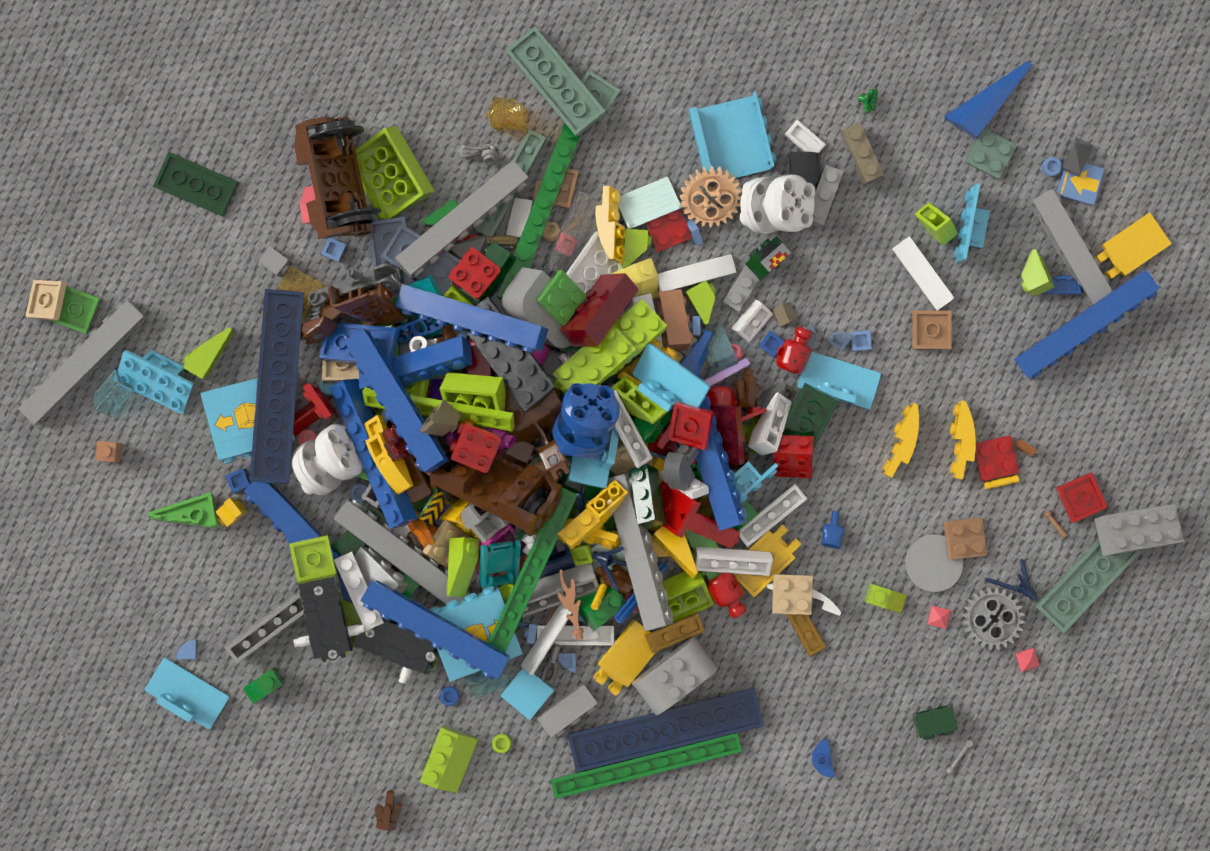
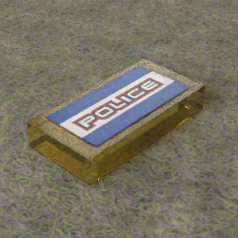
[478,236,517,250]

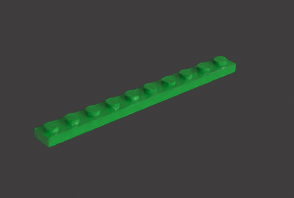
[498,123,581,299]
[488,487,577,652]
[551,733,742,799]

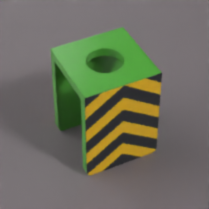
[410,483,446,525]

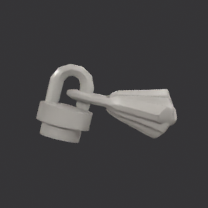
[458,144,497,164]

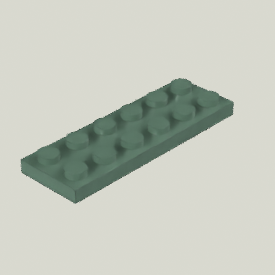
[506,26,606,137]
[1035,538,1142,633]

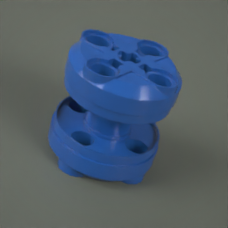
[553,383,620,458]

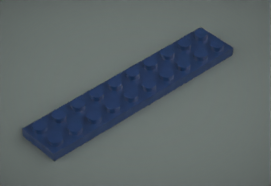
[249,289,304,484]
[567,688,764,772]

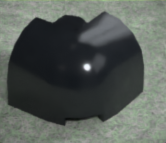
[789,151,820,188]

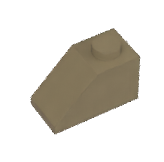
[420,400,462,436]

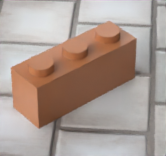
[655,290,693,351]

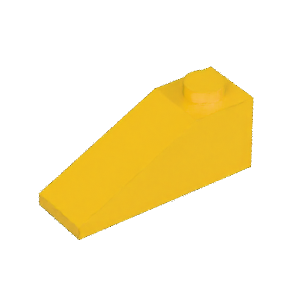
[652,526,698,579]

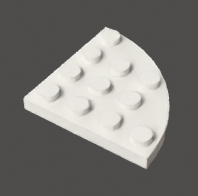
[566,231,624,320]

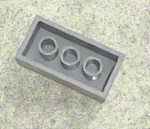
[1095,504,1184,557]

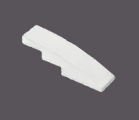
[658,254,736,291]

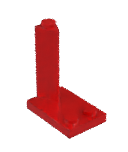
[293,383,340,437]
[660,480,740,549]

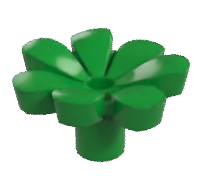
[858,89,879,114]

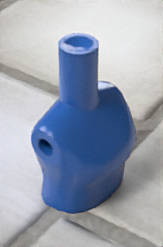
[821,511,845,549]

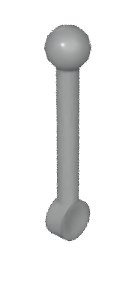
[946,740,973,774]

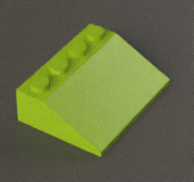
[355,126,435,220]

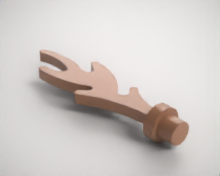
[558,569,584,640]

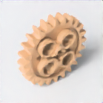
[680,166,742,227]

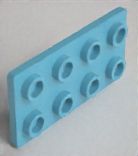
[954,183,990,264]
[632,343,710,412]
[115,350,194,414]
[797,352,881,409]
[568,427,619,489]
[734,461,778,504]
[145,658,229,729]

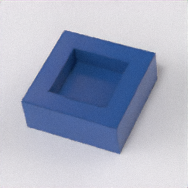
[758,331,784,357]
[225,468,251,493]

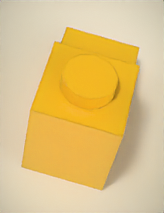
[215,497,249,527]

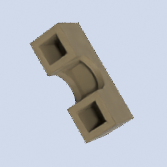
[840,122,884,186]

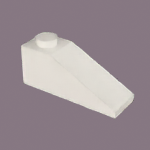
[748,393,792,455]

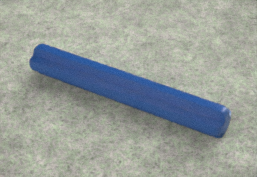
[614,561,668,624]

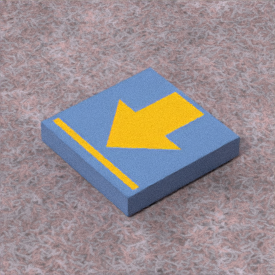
[1057,163,1104,206]

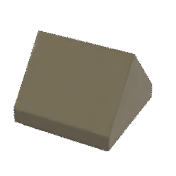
[772,302,797,327]

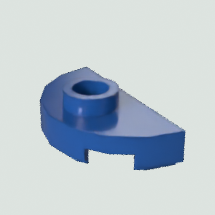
[1043,275,1082,295]
[812,738,835,777]

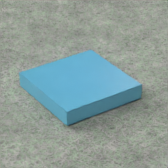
[500,668,554,720]

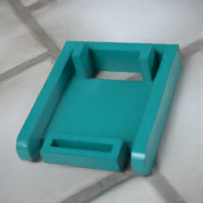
[479,540,521,588]

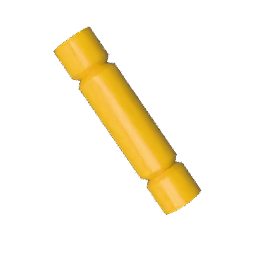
[983,475,1019,490]
[591,583,608,610]

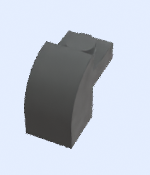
[664,444,700,491]

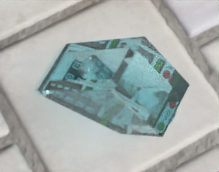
[706,324,738,372]

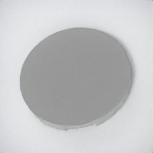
[905,534,963,592]

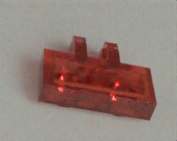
[382,426,415,462]

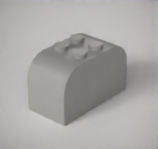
[502,267,571,348]
[632,636,718,715]

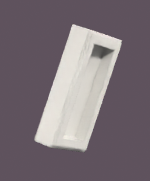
[784,120,826,153]

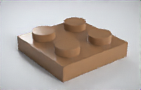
[912,310,952,349]
[944,517,987,560]

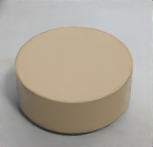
[542,222,561,242]

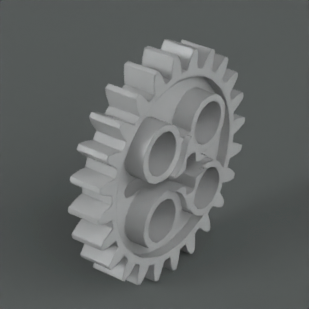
[961,587,1025,650]

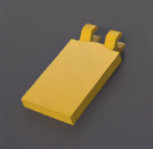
[1095,212,1172,279]
[733,524,801,597]
[593,619,656,696]

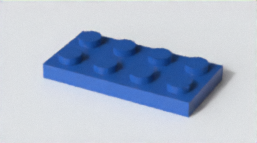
[319,323,399,365]

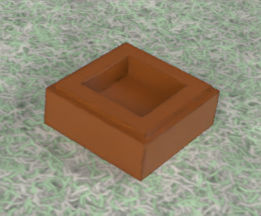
[1014,439,1037,456]

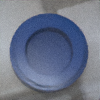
[440,686,459,706]

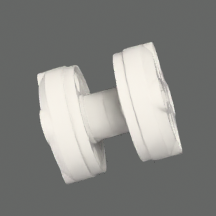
[740,175,815,234]
[291,424,364,495]

